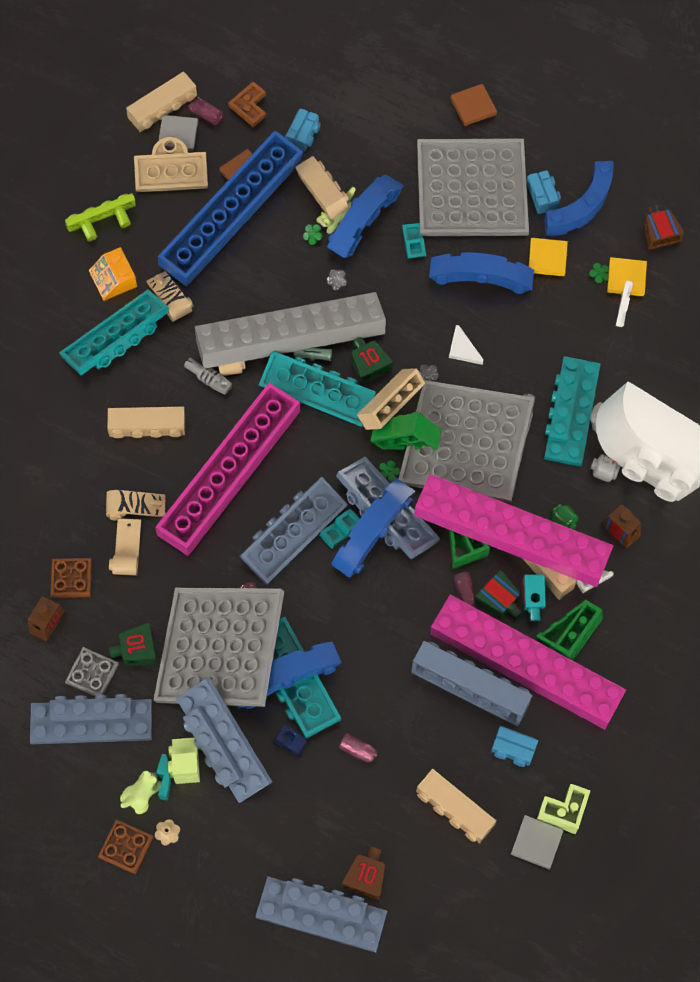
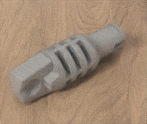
[184,357,232,394]

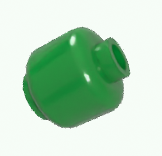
[550,504,578,530]

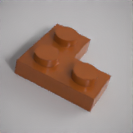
[228,82,266,128]

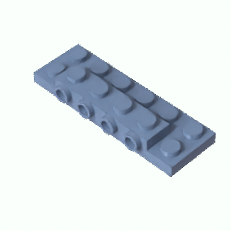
[336,457,440,559]
[240,477,348,584]
[176,677,272,803]
[30,694,152,744]
[256,876,387,953]

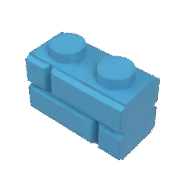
[285,108,321,152]
[526,170,561,214]
[491,726,539,767]

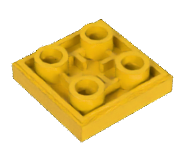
[529,238,567,276]
[607,257,647,296]

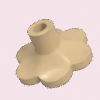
[155,819,180,846]

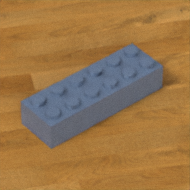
[411,641,532,726]

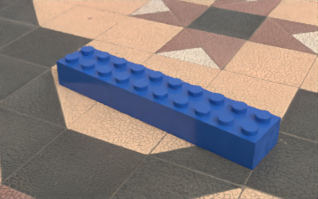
[158,131,303,287]

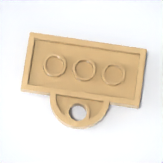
[134,137,208,192]

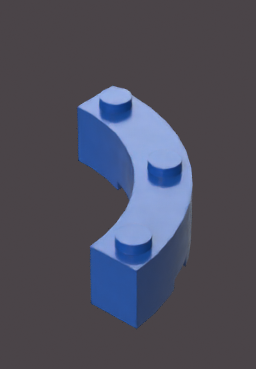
[544,161,613,237]
[327,175,403,258]
[429,252,534,294]
[331,478,415,578]
[237,641,342,709]

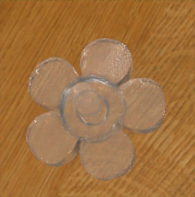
[327,269,347,290]
[418,364,439,381]

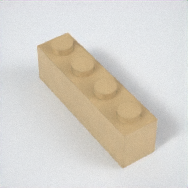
[126,71,197,132]
[295,156,349,220]
[357,368,425,430]
[108,407,185,438]
[522,558,576,600]
[416,769,496,844]

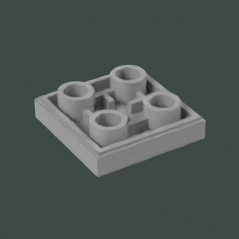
[159,115,198,152]
[65,647,119,696]
[511,815,563,870]

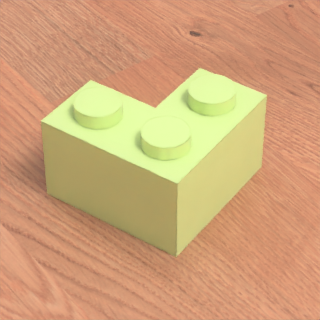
[168,738,200,784]
[537,784,590,834]

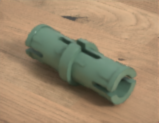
[294,347,332,361]

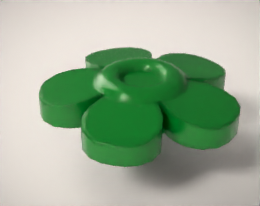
[303,224,323,245]
[589,263,609,284]
[379,461,400,482]

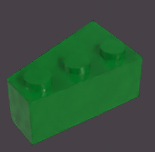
[371,412,442,450]
[449,530,490,570]
[536,600,603,661]

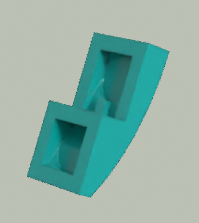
[402,223,426,259]
[319,509,360,549]
[156,754,171,801]

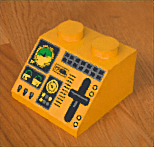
[89,247,137,301]

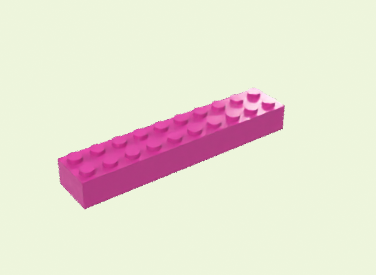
[155,383,300,556]
[414,474,613,588]
[430,594,626,730]

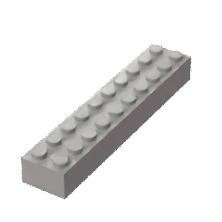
[195,292,386,369]

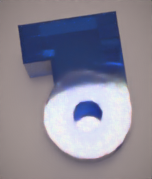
[273,724,307,756]

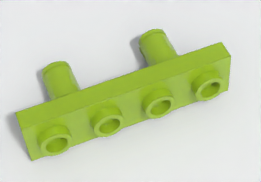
[65,193,136,241]

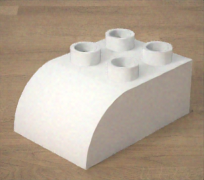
[596,382,700,502]

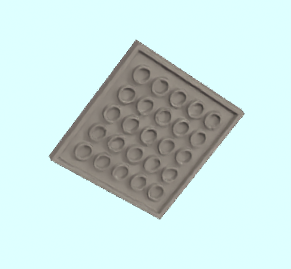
[417,139,529,236]
[399,380,535,503]
[153,588,284,707]

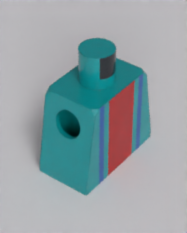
[521,574,545,621]

